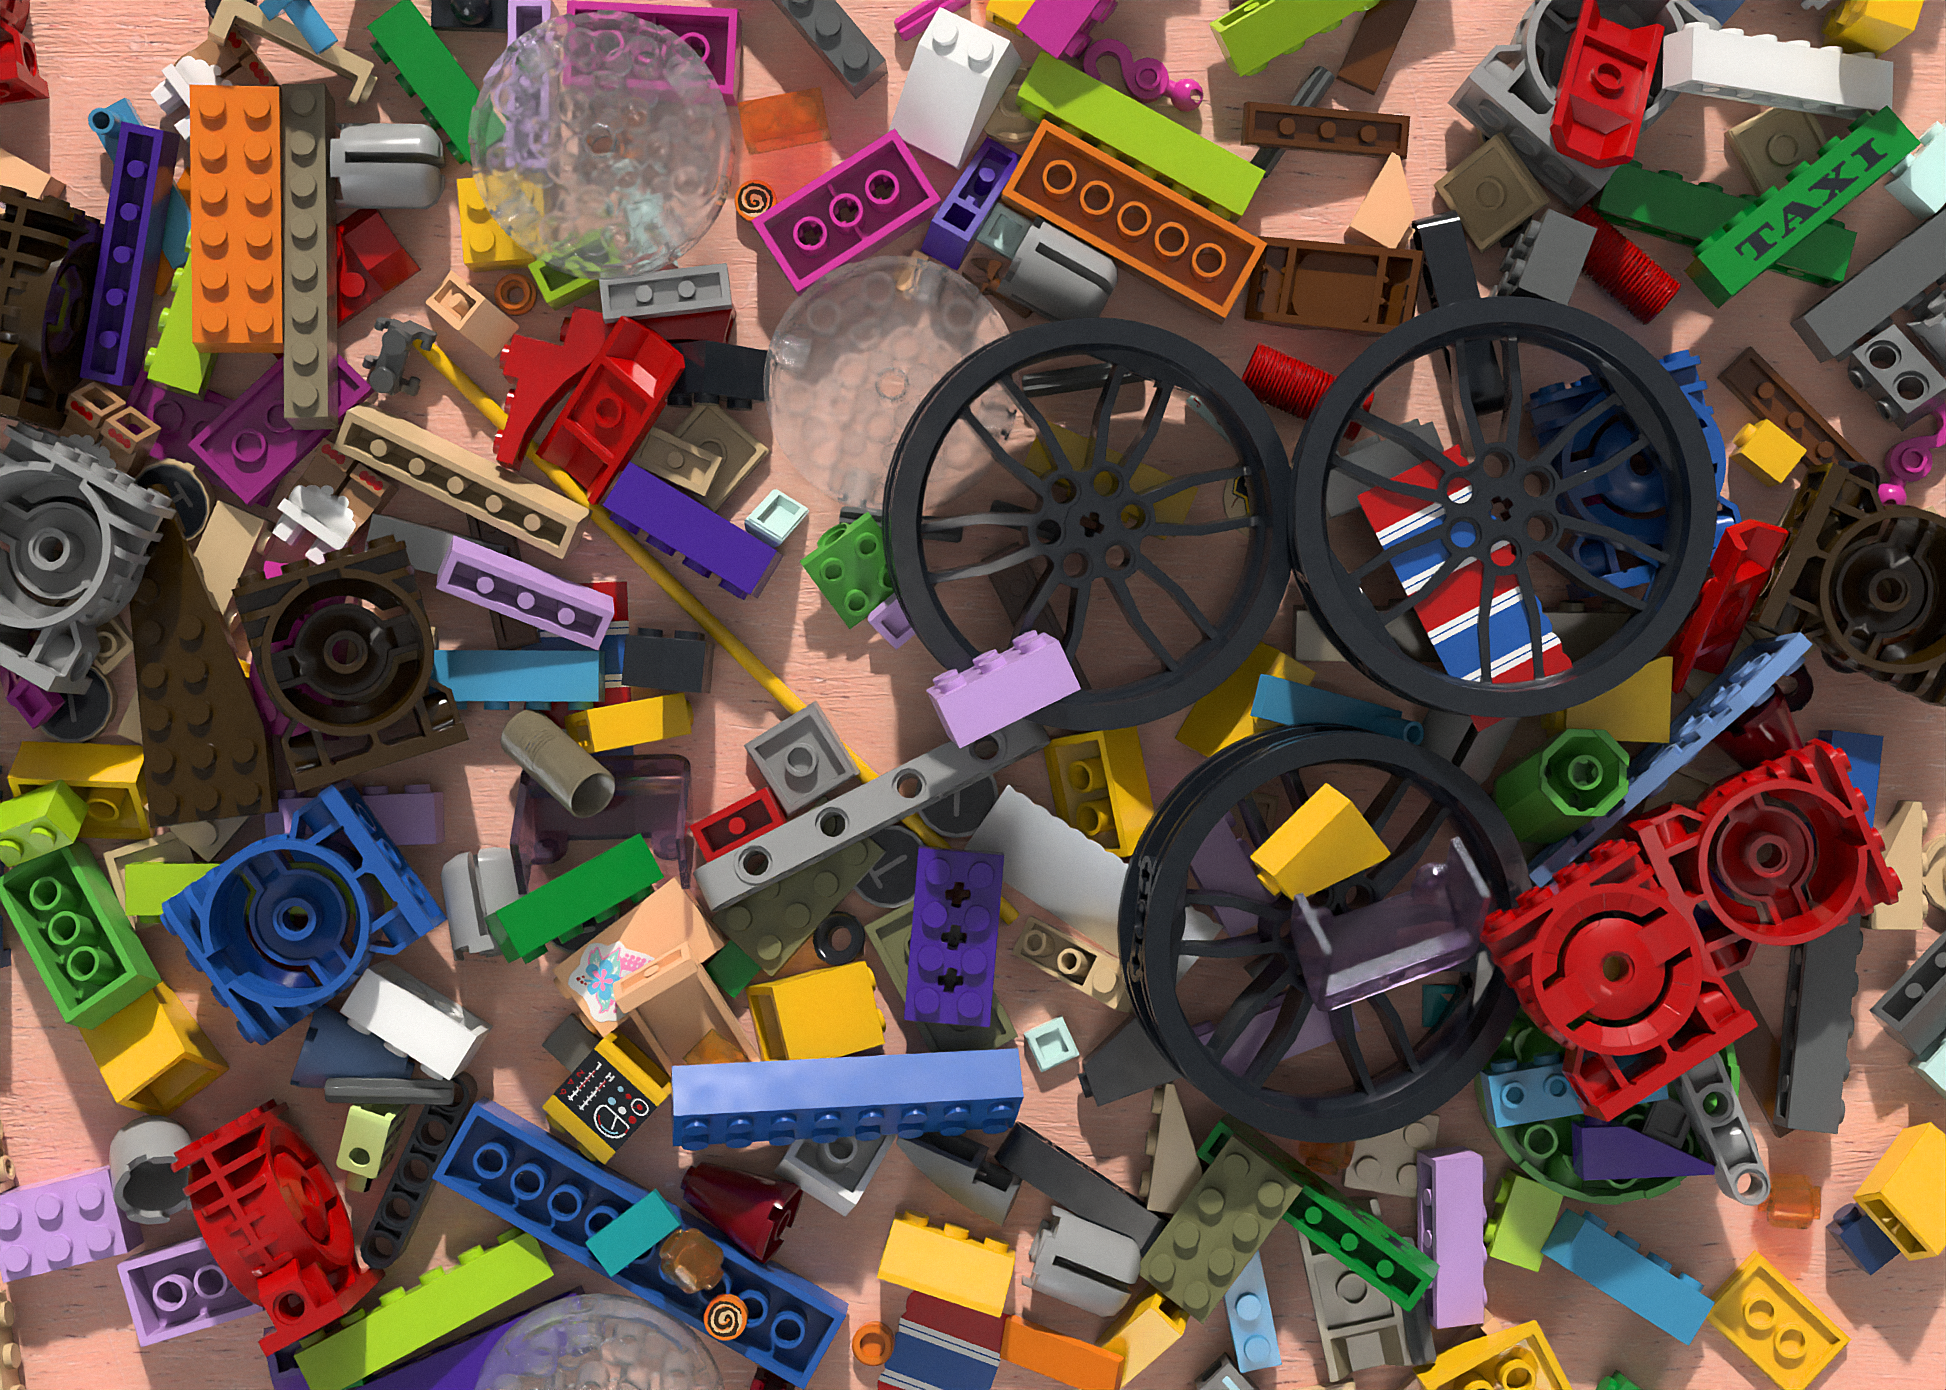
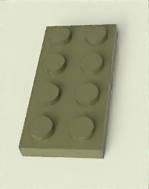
[711,795,886,977]
[864,900,1018,1053]
[1139,1133,1304,1324]

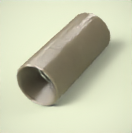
[500,709,616,818]

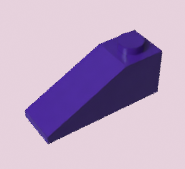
[921,137,1022,271]
[1571,1114,1715,1180]

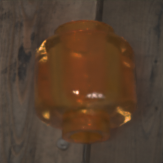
[1298,1141,1356,1176]
[1758,1173,1821,1229]
[659,1228,724,1294]

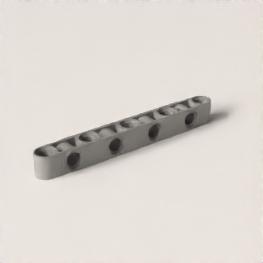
[693,718,1051,912]
[1583,842,1771,1206]

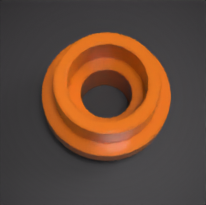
[494,273,537,316]

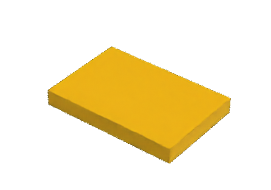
[1705,1250,1852,1390]

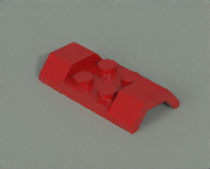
[1549,0,1665,169]
[272,208,421,360]
[535,316,685,505]
[1668,519,1789,694]

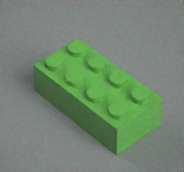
[0,840,162,1030]

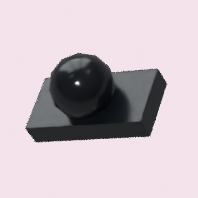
[431,0,508,33]

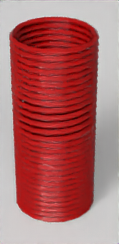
[1570,203,1681,325]
[1241,342,1375,441]

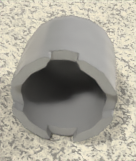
[109,1115,192,1225]

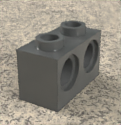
[1847,324,1946,431]

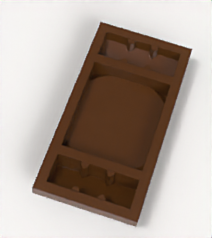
[1244,236,1425,337]

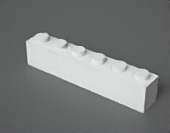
[1662,22,1893,120]

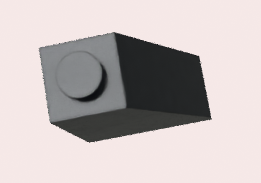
[1078,1014,1182,1107]

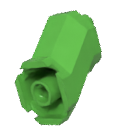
[1491,728,1629,843]

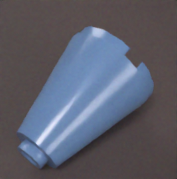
[290,1005,415,1089]

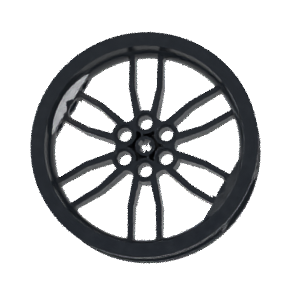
[1287,296,1717,718]
[881,317,1293,731]
[1117,722,1532,1143]

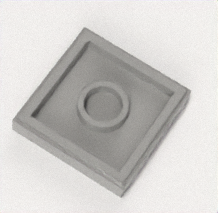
[744,701,860,816]

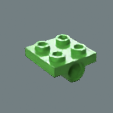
[800,512,894,629]

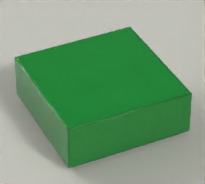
[705,940,761,998]

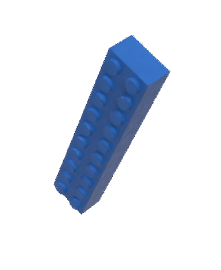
[432,1096,849,1390]

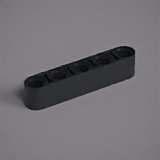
[1412,210,1504,417]
[360,1071,478,1269]
[994,1121,1171,1258]

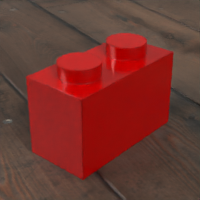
[689,786,787,863]

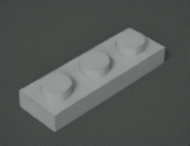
[599,263,733,324]

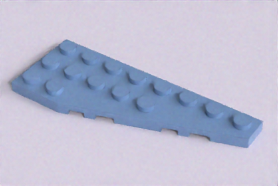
[1527,632,1813,888]

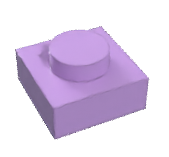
[867,593,915,650]

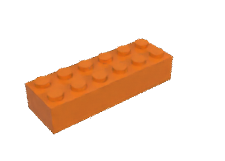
[189,84,284,353]
[1001,119,1267,325]

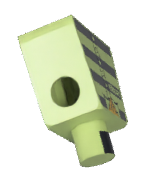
[336,1103,410,1192]

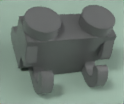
[362,317,438,396]

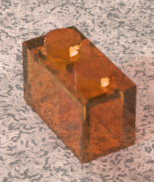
[737,87,832,155]

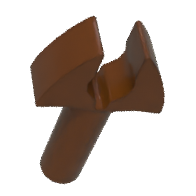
[962,258,1033,319]

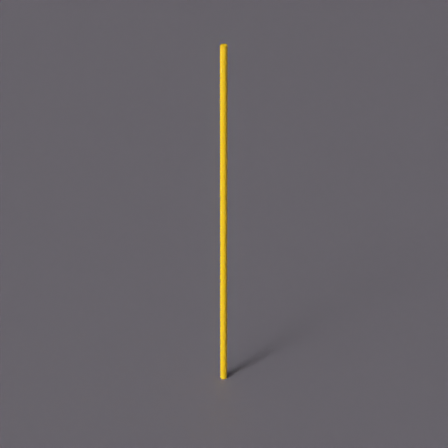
[412,339,1020,926]

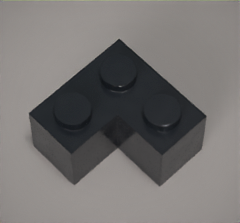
[666,340,772,411]
[621,628,715,694]

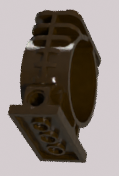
[0,185,105,431]
[1746,463,1946,707]
[231,534,469,793]

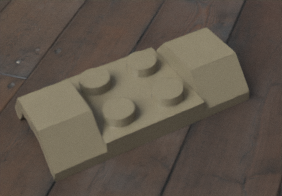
[1297,1196,1413,1382]

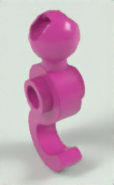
[1082,38,1203,112]
[1878,402,1946,505]

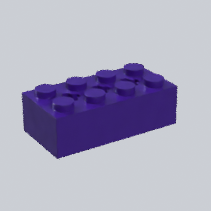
[603,461,783,600]
[904,846,1004,1027]

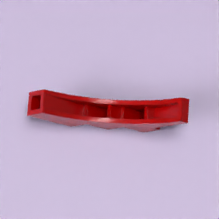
[493,303,736,472]

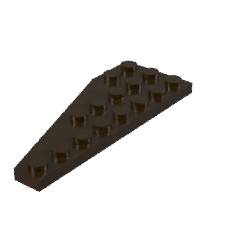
[129,484,279,828]

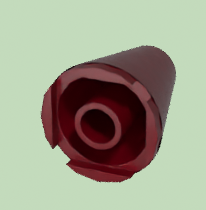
[1711,683,1803,800]
[680,1162,803,1264]

